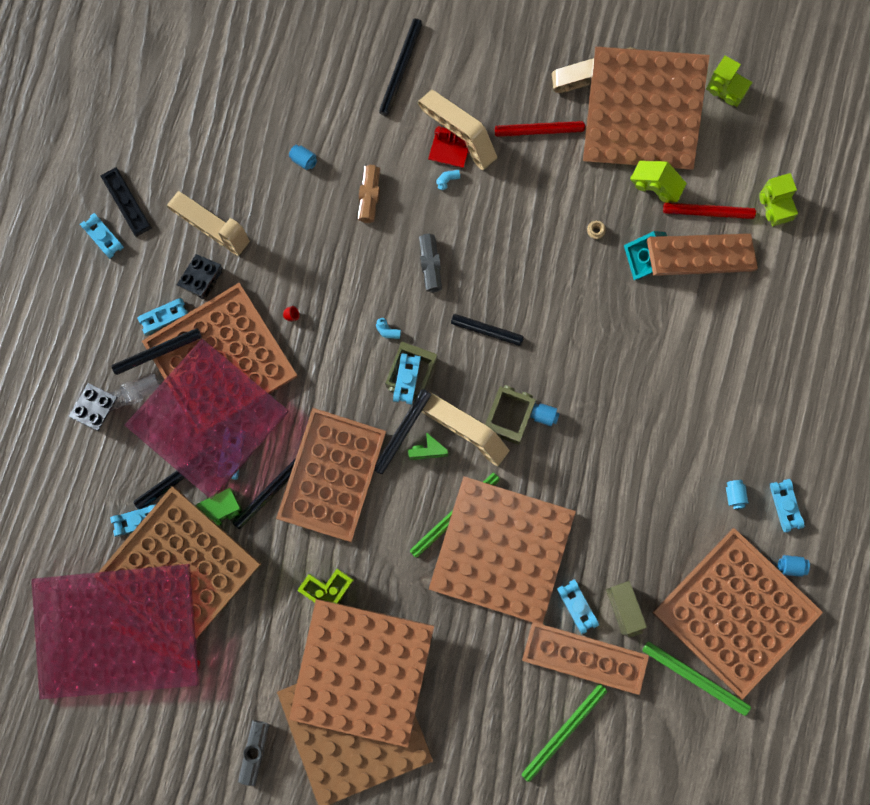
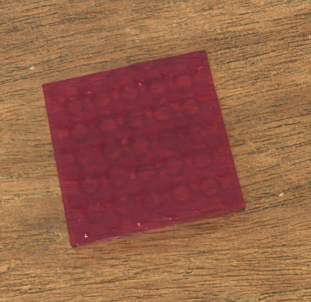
[125,339,289,500]

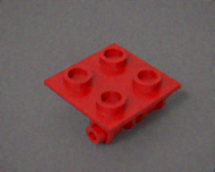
[428,126,469,168]

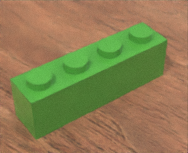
[196,488,242,526]

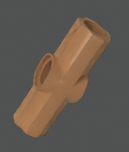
[358,165,381,223]

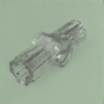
[110,374,162,411]

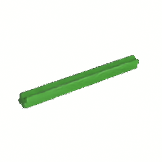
[410,473,500,558]
[642,642,751,716]
[522,684,607,782]

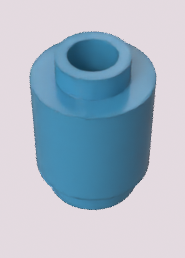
[289,144,317,170]
[530,403,560,427]
[778,555,810,577]

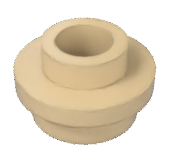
[587,221,606,239]

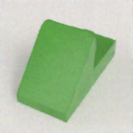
[408,433,448,460]

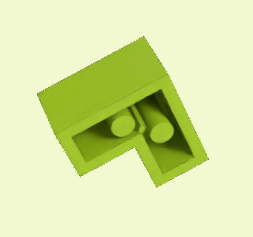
[706,55,753,107]
[630,161,687,203]
[759,173,798,227]
[297,568,355,603]

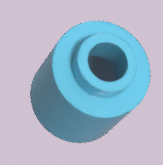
[726,480,749,510]

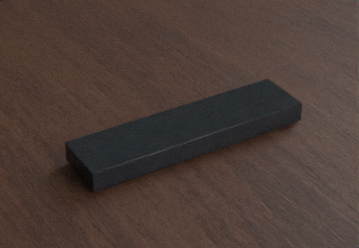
[100,167,152,237]

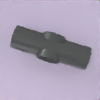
[419,234,442,292]
[238,720,270,786]

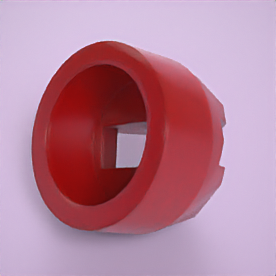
[283,306,299,322]

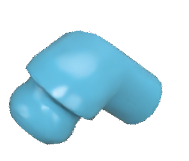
[436,170,460,190]
[376,318,401,339]

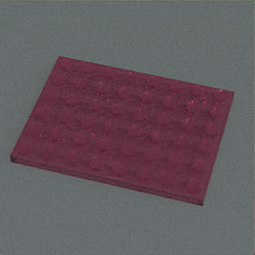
[31,564,199,699]

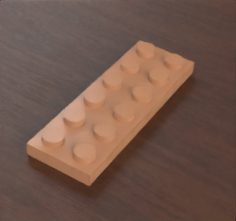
[647,234,758,276]
[522,622,649,695]

